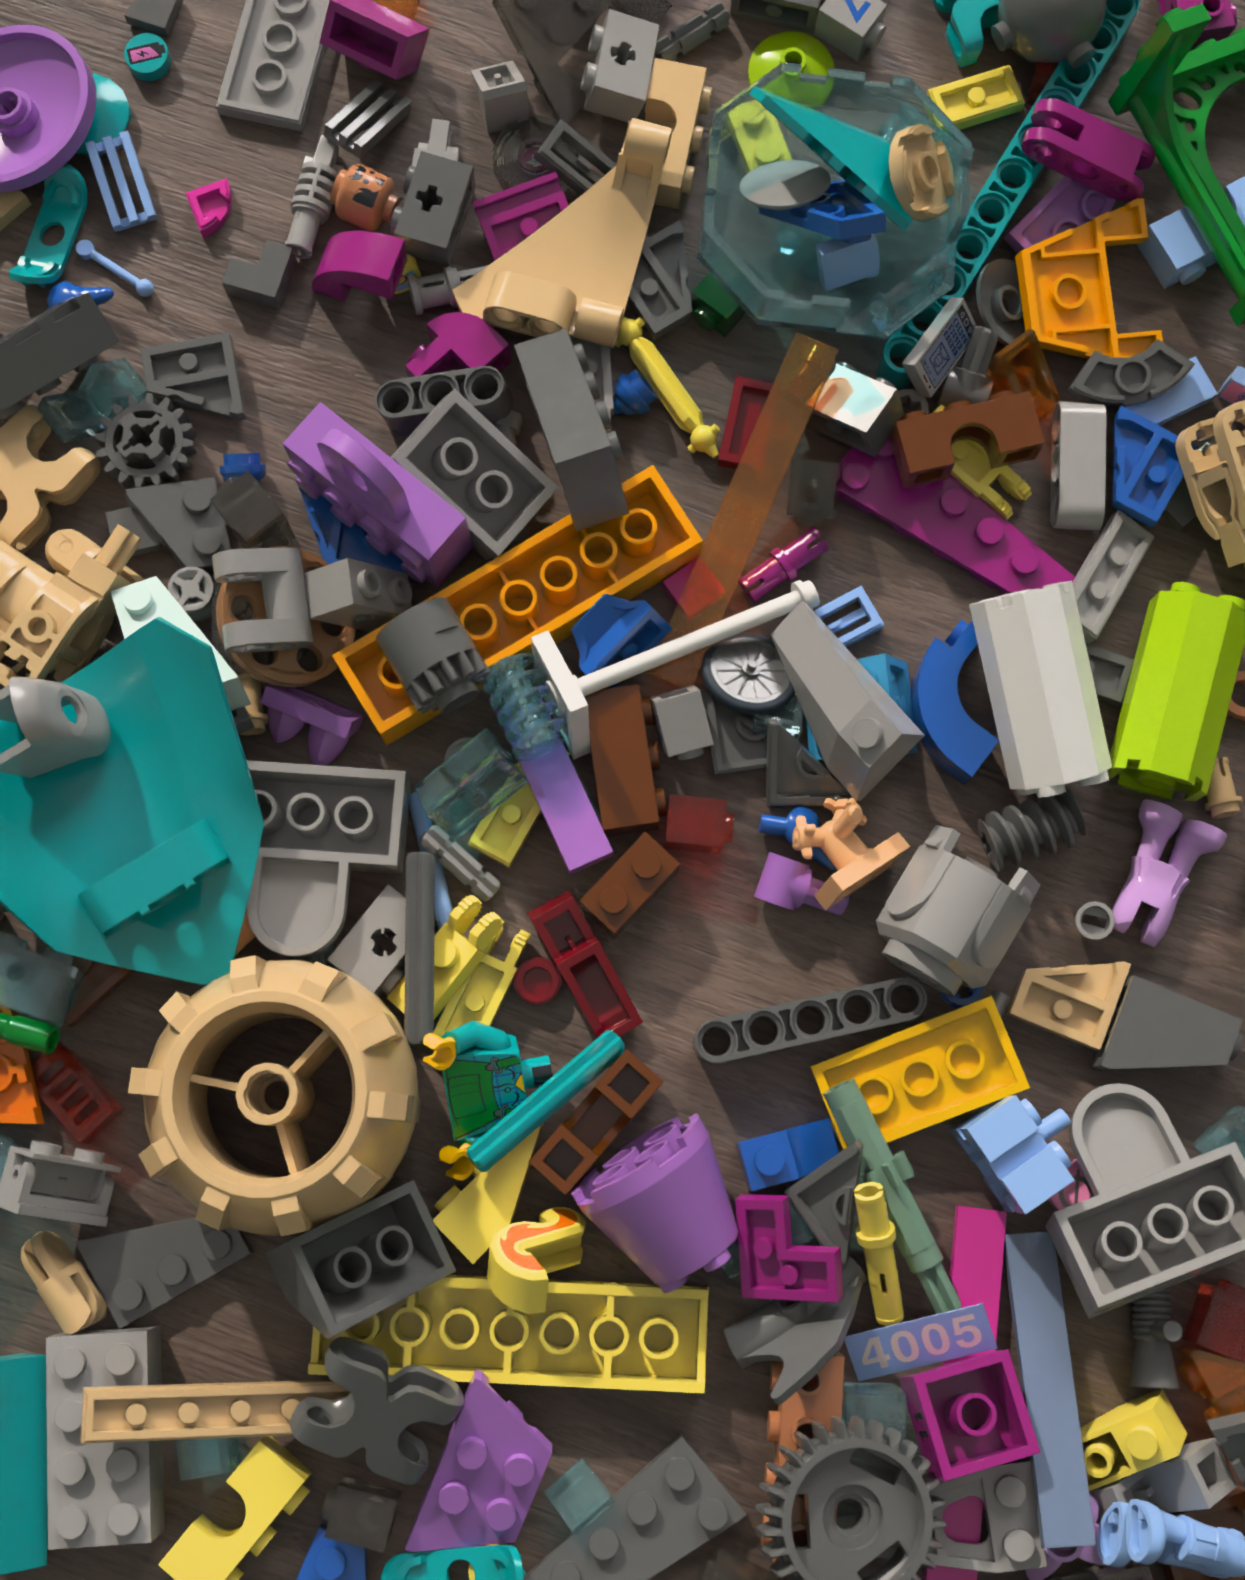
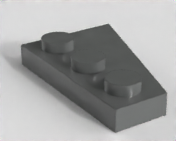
[75,1217,254,1329]

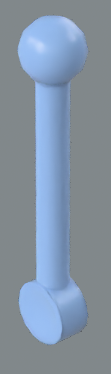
[76,240,154,297]

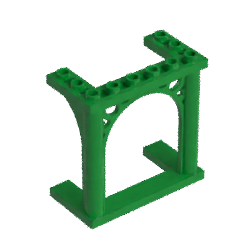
[1108,3,1245,326]

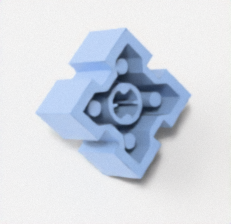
[950,1095,1075,1215]

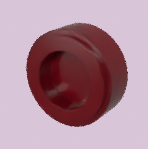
[514,957,562,1006]

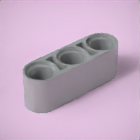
[1050,401,1106,531]

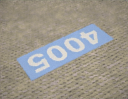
[844,1303,998,1381]

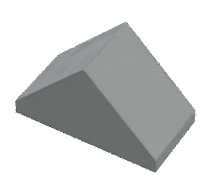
[471,60,530,133]

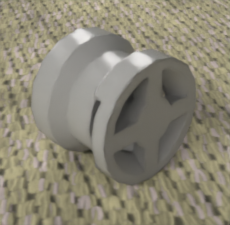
[168,567,219,621]

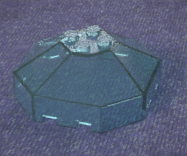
[697,62,972,340]

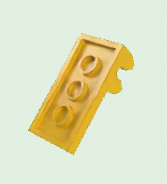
[810,996,1030,1150]

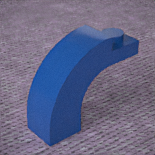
[911,619,999,786]

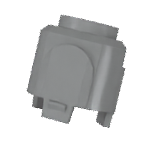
[876,825,1040,997]

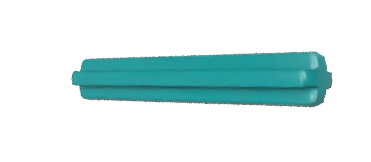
[466,1030,625,1172]

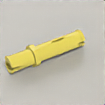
[854,1182,904,1326]

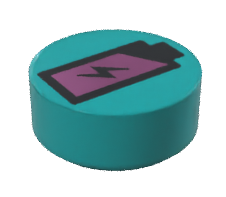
[124,33,171,81]

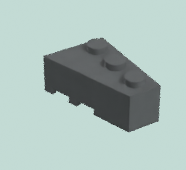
[0,292,120,420]

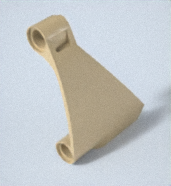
[452,118,673,348]

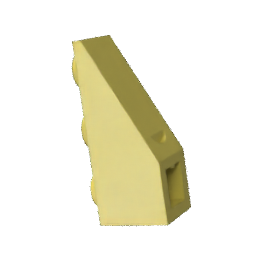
[433,1122,544,1264]
[1027,1388,1187,1491]

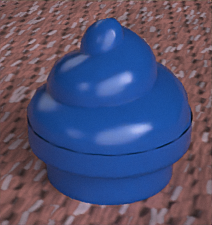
[613,369,658,416]
[220,453,266,499]

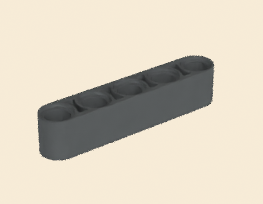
[693,977,927,1065]

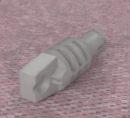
[284,135,343,259]

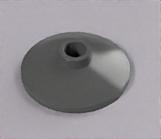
[976,259,1027,348]

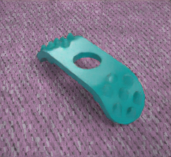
[9,164,87,288]
[381,1545,526,1580]

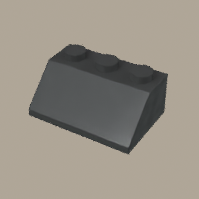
[265,1180,456,1339]

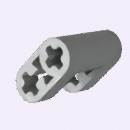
[212,548,314,653]

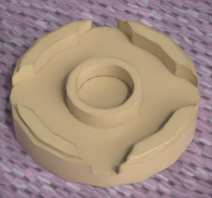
[888,124,955,221]

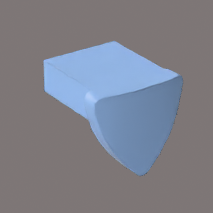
[816,234,880,291]

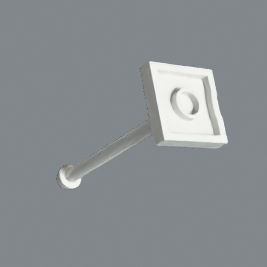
[531,580,820,760]

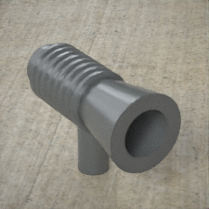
[1128,1287,1182,1389]

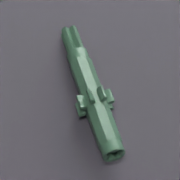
[823,1078,962,1314]

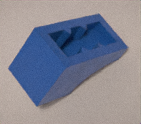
[735,1118,839,1191]

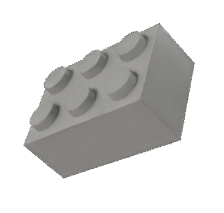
[391,389,559,560]

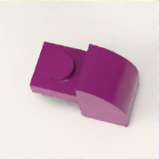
[405,312,511,377]

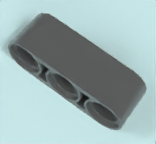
[374,366,513,436]

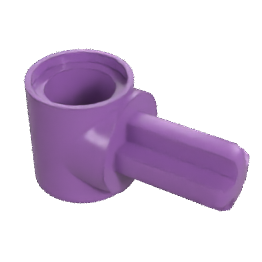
[754,852,850,915]

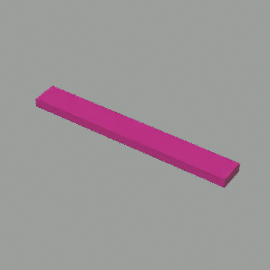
[923,1205,1007,1580]

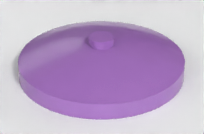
[0,25,96,193]

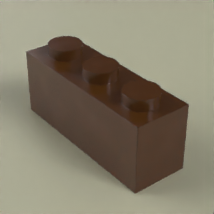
[585,684,667,837]

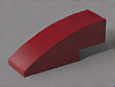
[527,890,643,1038]

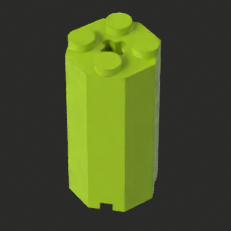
[1107,582,1245,801]

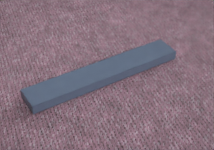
[1004,1232,1096,1548]

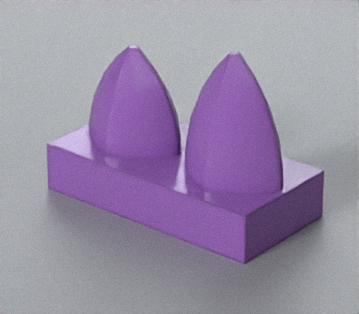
[260,685,365,766]

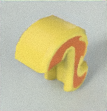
[487,1207,586,1314]

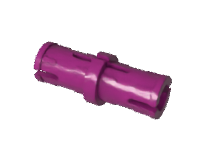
[738,526,829,603]

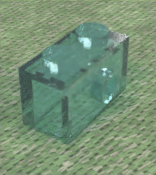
[0,932,85,1028]

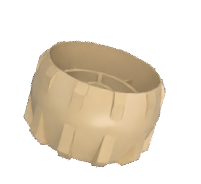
[128,955,421,1236]

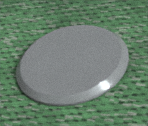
[739,160,831,210]

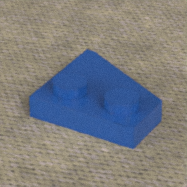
[1112,406,1200,528]

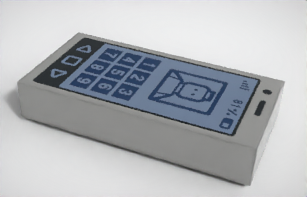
[902,297,977,398]

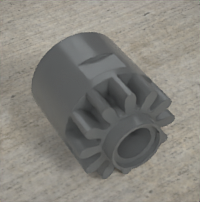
[376,597,490,714]

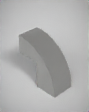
[1089,1438,1238,1524]

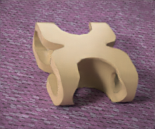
[0,405,101,554]

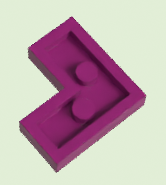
[735,1194,844,1303]

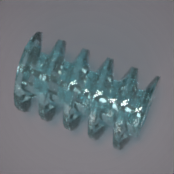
[481,652,565,761]

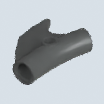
[724,1255,868,1405]

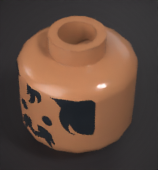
[330,164,400,232]

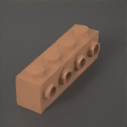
[761,1351,845,1563]

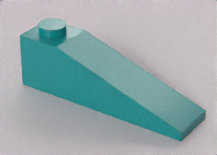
[749,86,912,231]

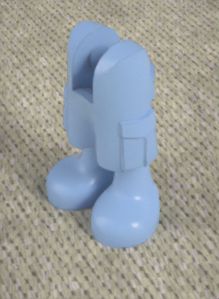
[1096,1499,1245,1578]

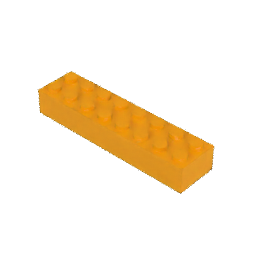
[332,465,703,746]

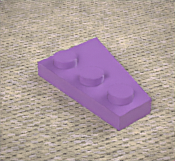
[1004,176,1116,254]

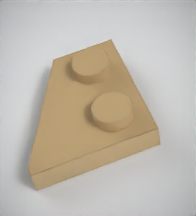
[1006,961,1131,1051]

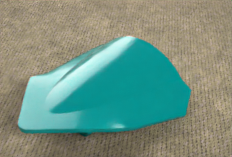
[0,617,264,985]

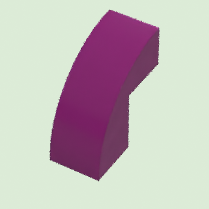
[312,231,407,302]

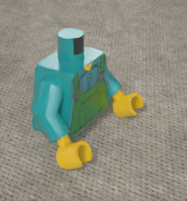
[423,1021,553,1180]

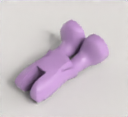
[1112,799,1227,947]

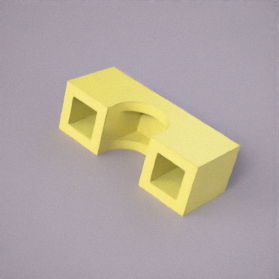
[158,1436,313,1580]

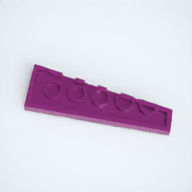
[822,437,1075,595]

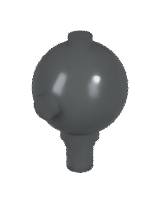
[991,0,1112,68]

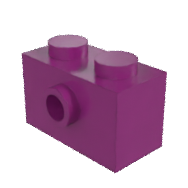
[319,0,430,80]

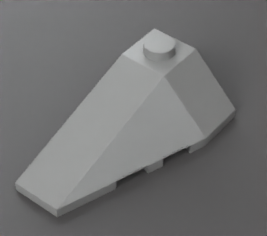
[770,601,925,801]

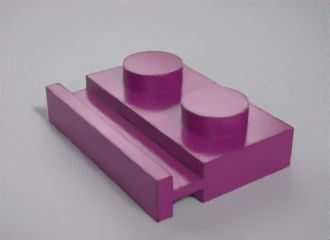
[472,172,569,262]

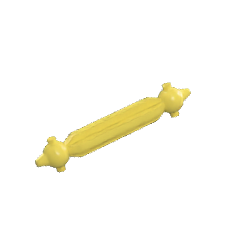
[615,316,720,459]

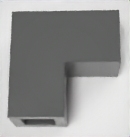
[222,240,297,310]

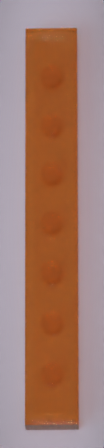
[648,332,839,688]

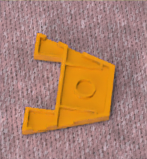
[1015,198,1163,359]

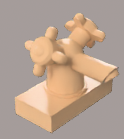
[792,798,910,911]

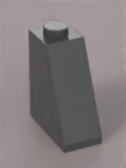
[1089,975,1244,1071]

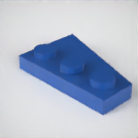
[759,179,886,244]

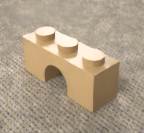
[645,58,712,209]

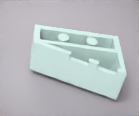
[111,576,251,711]

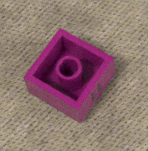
[899,1349,1041,1481]

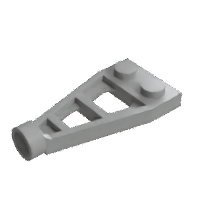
[837,1458,1047,1573]

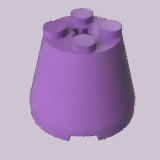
[571,1113,739,1293]

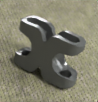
[289,1337,465,1485]

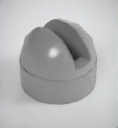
[1075,901,1115,940]

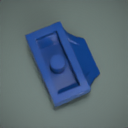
[571,594,673,689]

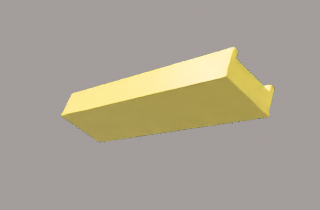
[308,1274,709,1393]

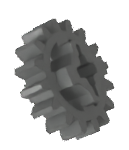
[94,393,198,490]

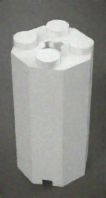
[969,581,1112,798]

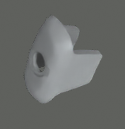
[0,677,111,778]

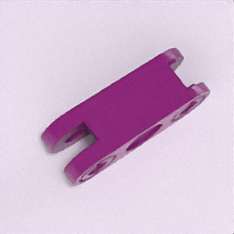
[1021,98,1155,202]

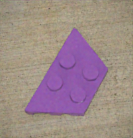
[405,1369,552,1552]

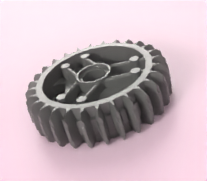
[755,1415,947,1580]

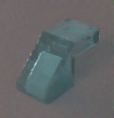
[37,358,148,443]

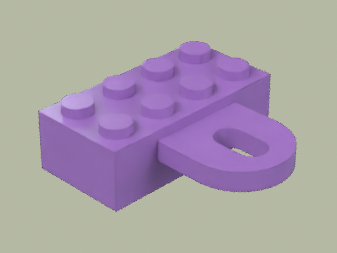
[283,402,473,588]

